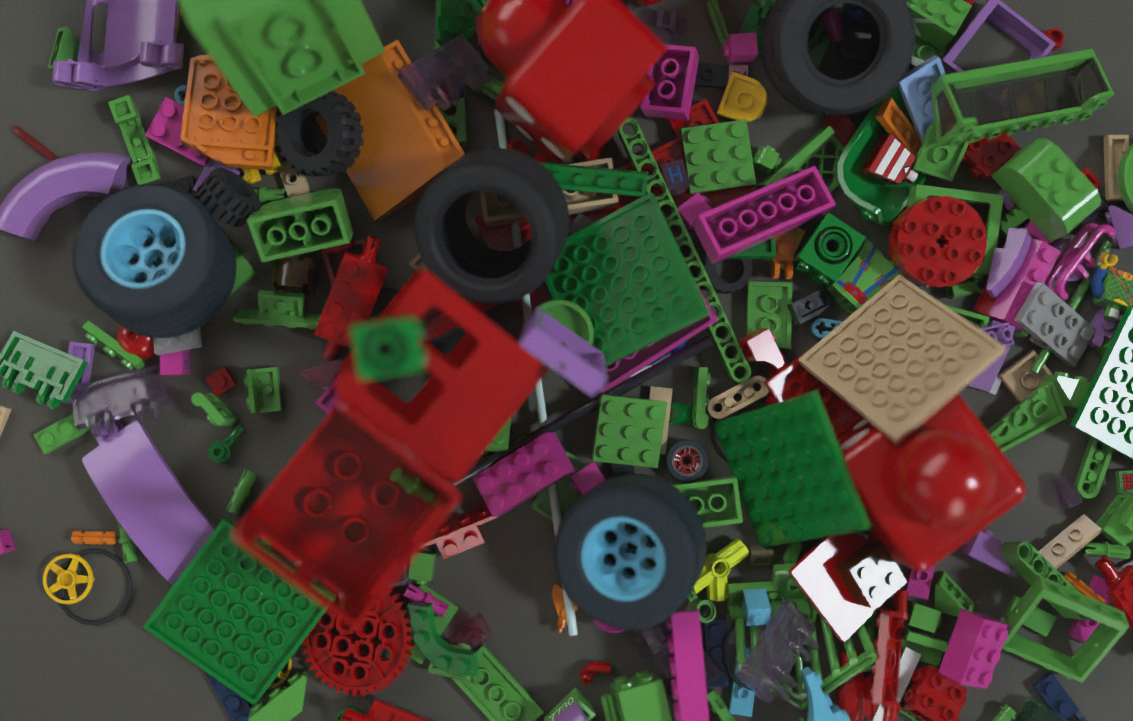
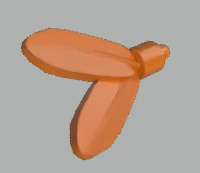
[552,584,578,634]

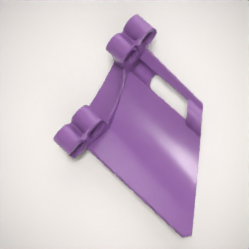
[52,0,184,91]

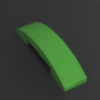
[108,95,161,185]

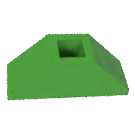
[1044,372,1090,409]
[248,670,308,721]

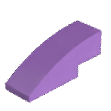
[986,228,1032,298]

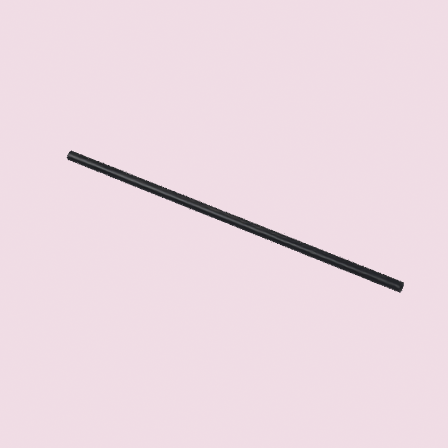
[451,336,713,486]

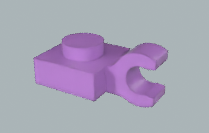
[1087,309,1121,349]

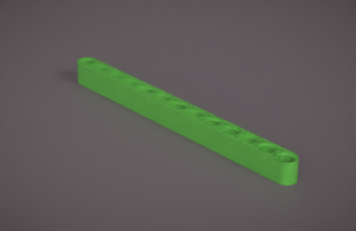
[617,118,751,383]

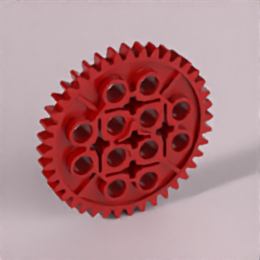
[301,586,415,697]

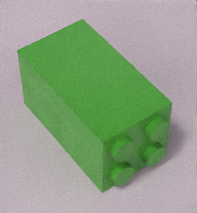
[609,670,672,721]

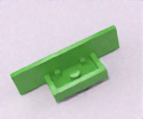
[233,290,321,330]

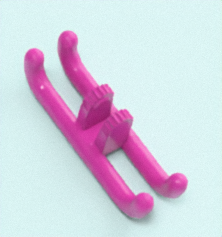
[1045,223,1116,300]

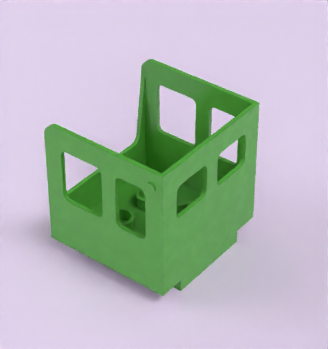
[179,0,385,117]

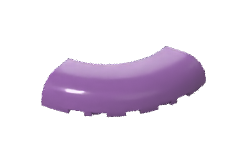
[0,152,132,241]

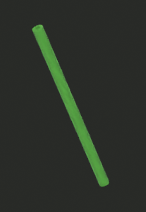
[1030,241,1113,375]

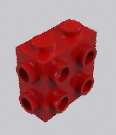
[961,116,1020,181]
[903,666,968,721]

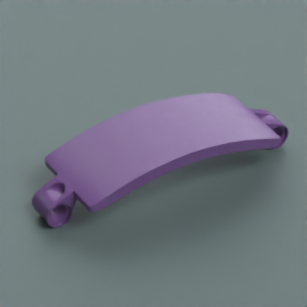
[82,415,216,585]

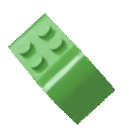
[991,138,1101,242]
[247,188,354,262]

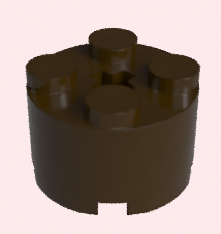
[271,256,319,296]

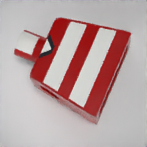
[860,134,918,185]

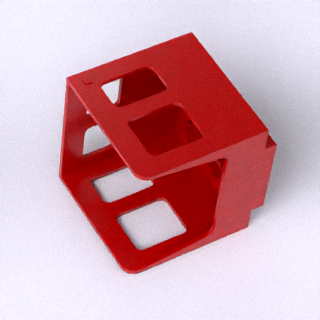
[335,267,549,484]
[230,399,462,631]

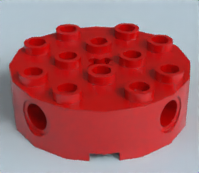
[889,196,987,287]

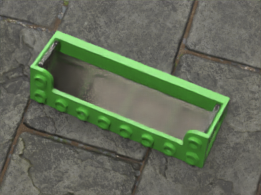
[930,49,1114,147]

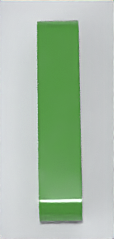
[1001,541,1090,620]

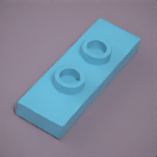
[729,646,761,717]

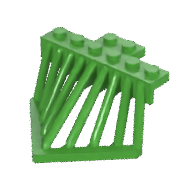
[727,564,877,710]

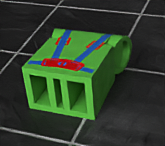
[827,237,904,315]

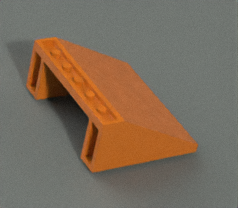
[315,39,465,222]

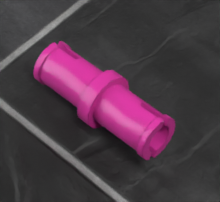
[403,583,449,618]

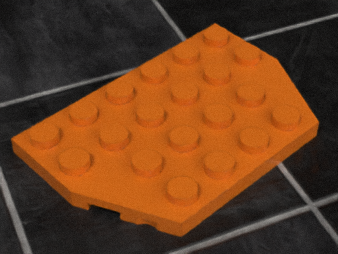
[180,53,279,170]

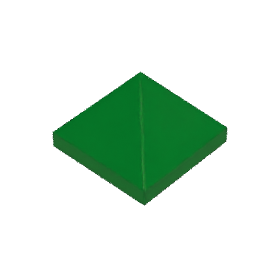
[669,402,693,426]

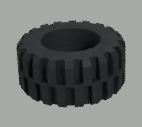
[275,91,364,176]

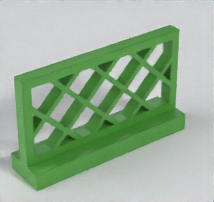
[758,126,844,193]

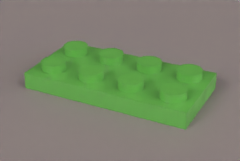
[452,644,544,721]

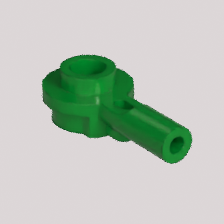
[208,424,245,463]

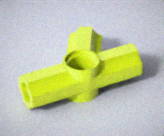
[692,538,749,602]

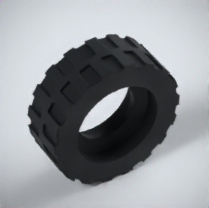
[703,255,753,294]

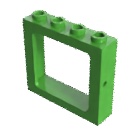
[906,184,1004,279]
[1002,575,1129,683]

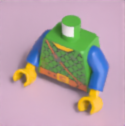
[1089,252,1133,322]

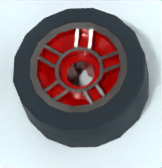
[665,439,708,482]

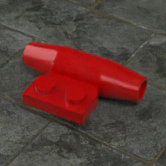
[836,650,879,721]

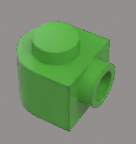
[753,145,782,175]

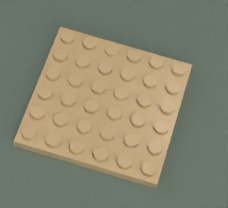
[798,274,1005,444]

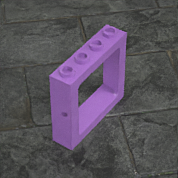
[941,0,1056,116]
[520,306,608,396]

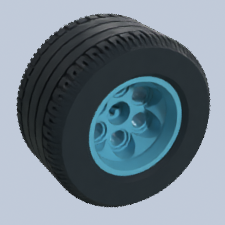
[72,184,237,338]
[554,473,707,630]

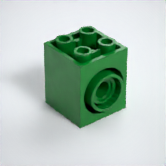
[792,212,866,287]
[351,314,428,380]

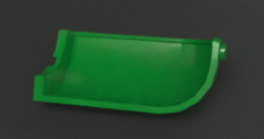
[838,56,970,227]

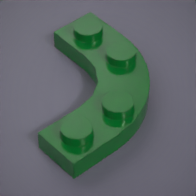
[409,601,479,677]

